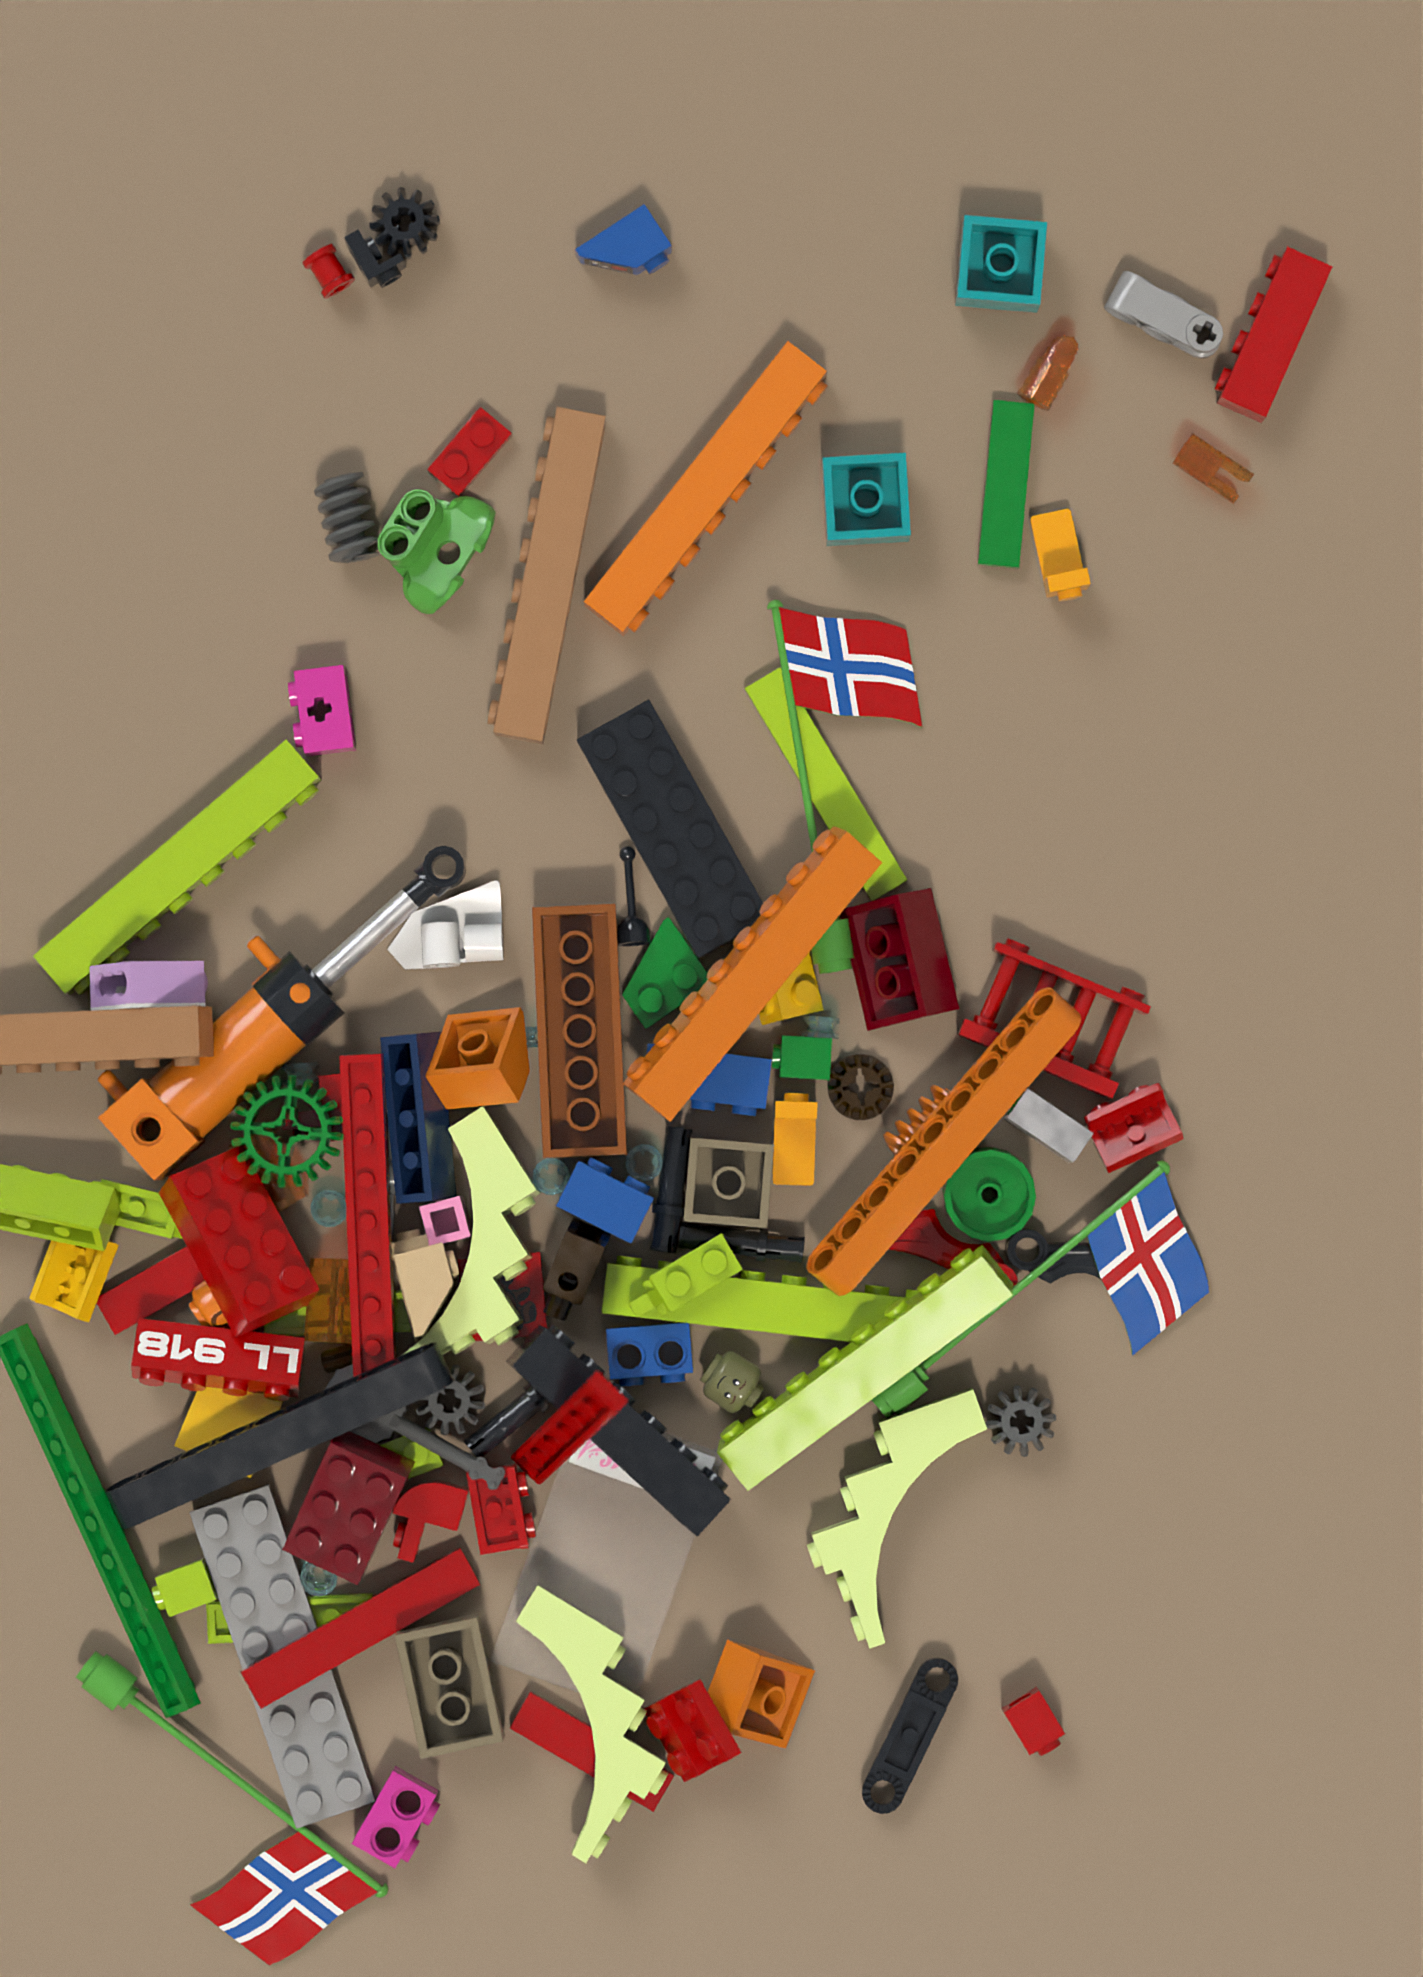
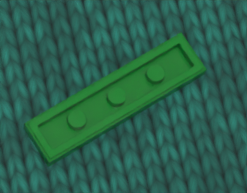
[978,400,1035,569]

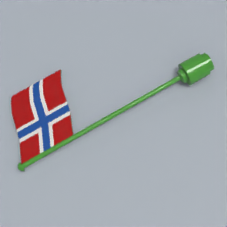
[767,600,922,974]
[75,1651,388,1965]

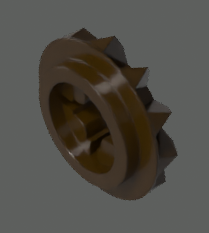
[828,1054,894,1120]

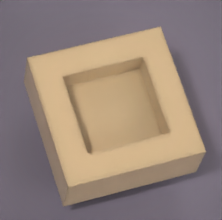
[392,1229,429,1262]

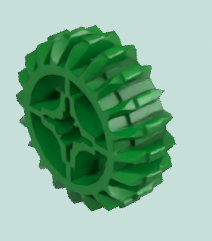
[231,1075,344,1188]

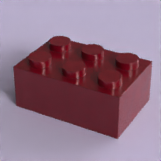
[282,1431,415,1585]

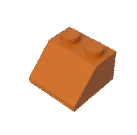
[425,1007,530,1110]
[708,1639,815,1749]

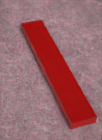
[510,1371,628,1485]
[240,1548,480,1709]

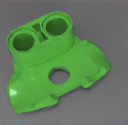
[378,489,496,614]

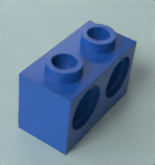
[606,1322,693,1386]

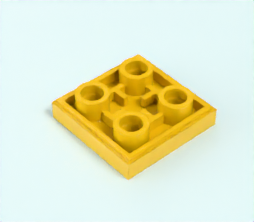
[174,1387,284,1478]

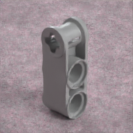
[1104,271,1223,359]

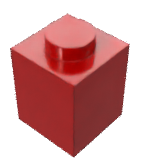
[1001,1686,1065,1756]

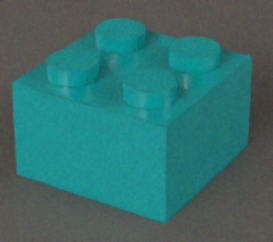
[955,215,1047,313]
[822,453,911,546]

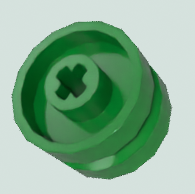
[942,1146,1036,1242]

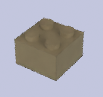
[684,1138,774,1228]

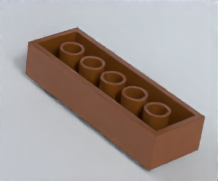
[532,904,627,1158]

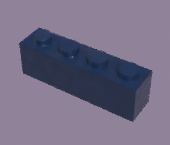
[380,1032,457,1204]

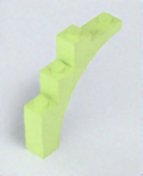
[404,1106,541,1355]
[807,1388,987,1649]
[516,1585,668,1863]

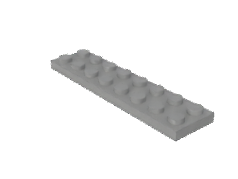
[189,1484,376,1829]

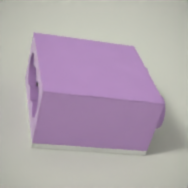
[89,961,208,1011]

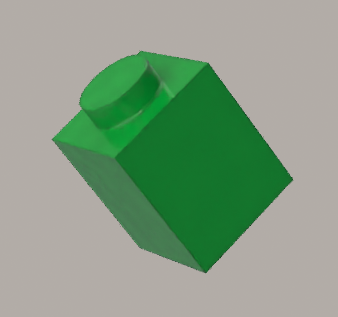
[772,1035,832,1081]

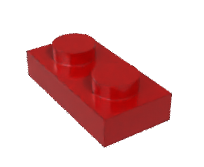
[427,407,513,497]

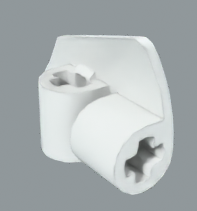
[387,880,504,970]

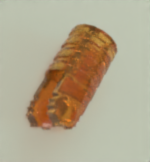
[1017,335,1079,411]
[1172,433,1254,504]

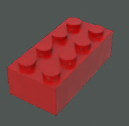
[158,1145,320,1338]

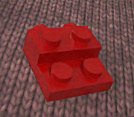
[644,1679,742,1782]

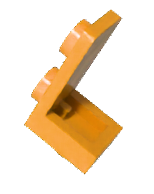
[1030,509,1091,602]
[773,1093,817,1186]

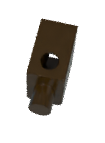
[543,1218,611,1321]

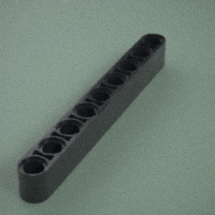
[105,1342,455,1529]

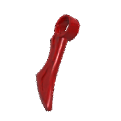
[888,1209,1018,1286]

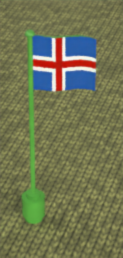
[872,1160,1209,1418]

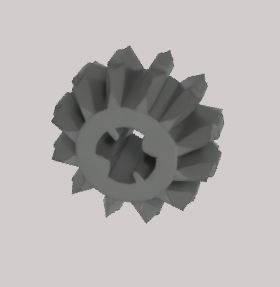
[416,1364,486,1435]
[985,1385,1056,1457]

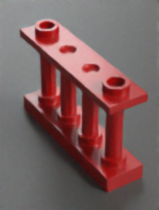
[957,938,1151,1099]

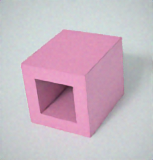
[419,1196,472,1246]

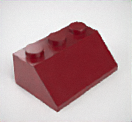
[840,888,960,1031]

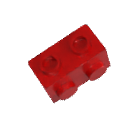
[1084,1083,1184,1174]
[466,1463,536,1555]

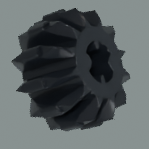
[369,187,440,259]

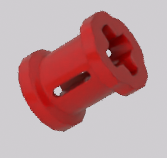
[302,244,355,299]

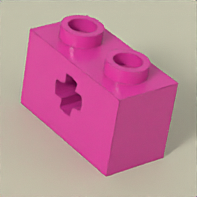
[288,665,356,757]

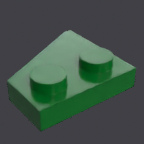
[622,917,708,1029]

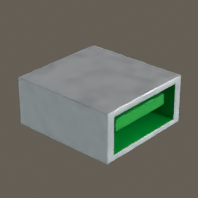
[1003,1088,1093,1163]

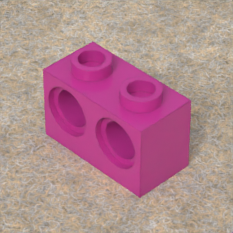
[352,1766,441,1868]

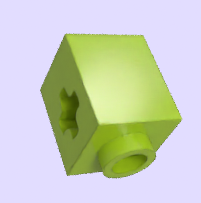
[152,1558,218,1617]

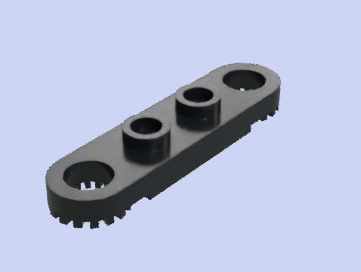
[862,1657,958,1814]

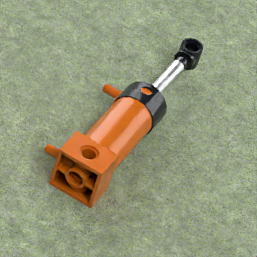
[98,846,466,1180]

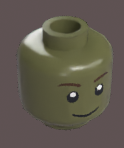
[700,1351,764,1413]

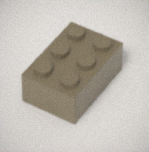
[395,1613,505,1759]

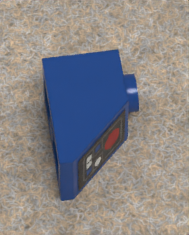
[575,204,672,275]

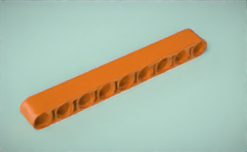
[807,987,1081,1296]

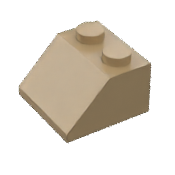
[393,1242,459,1343]

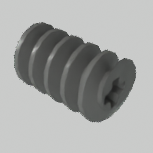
[314,472,380,563]

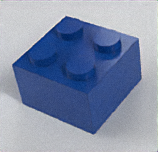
[556,1157,654,1243]

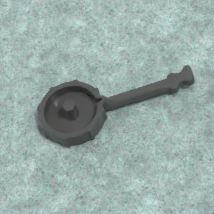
[326,1364,506,1490]

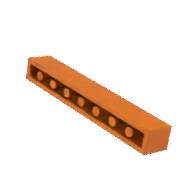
[583,341,828,636]
[623,826,882,1122]

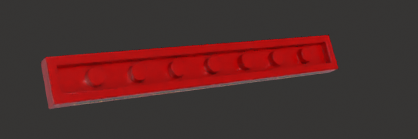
[339,1053,397,1377]

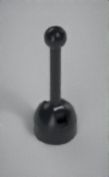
[617,846,651,947]

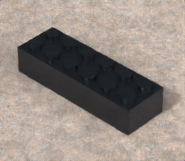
[576,699,763,960]
[506,1324,732,1537]

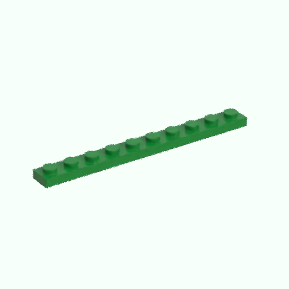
[0,1323,201,1719]

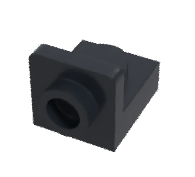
[344,229,406,288]

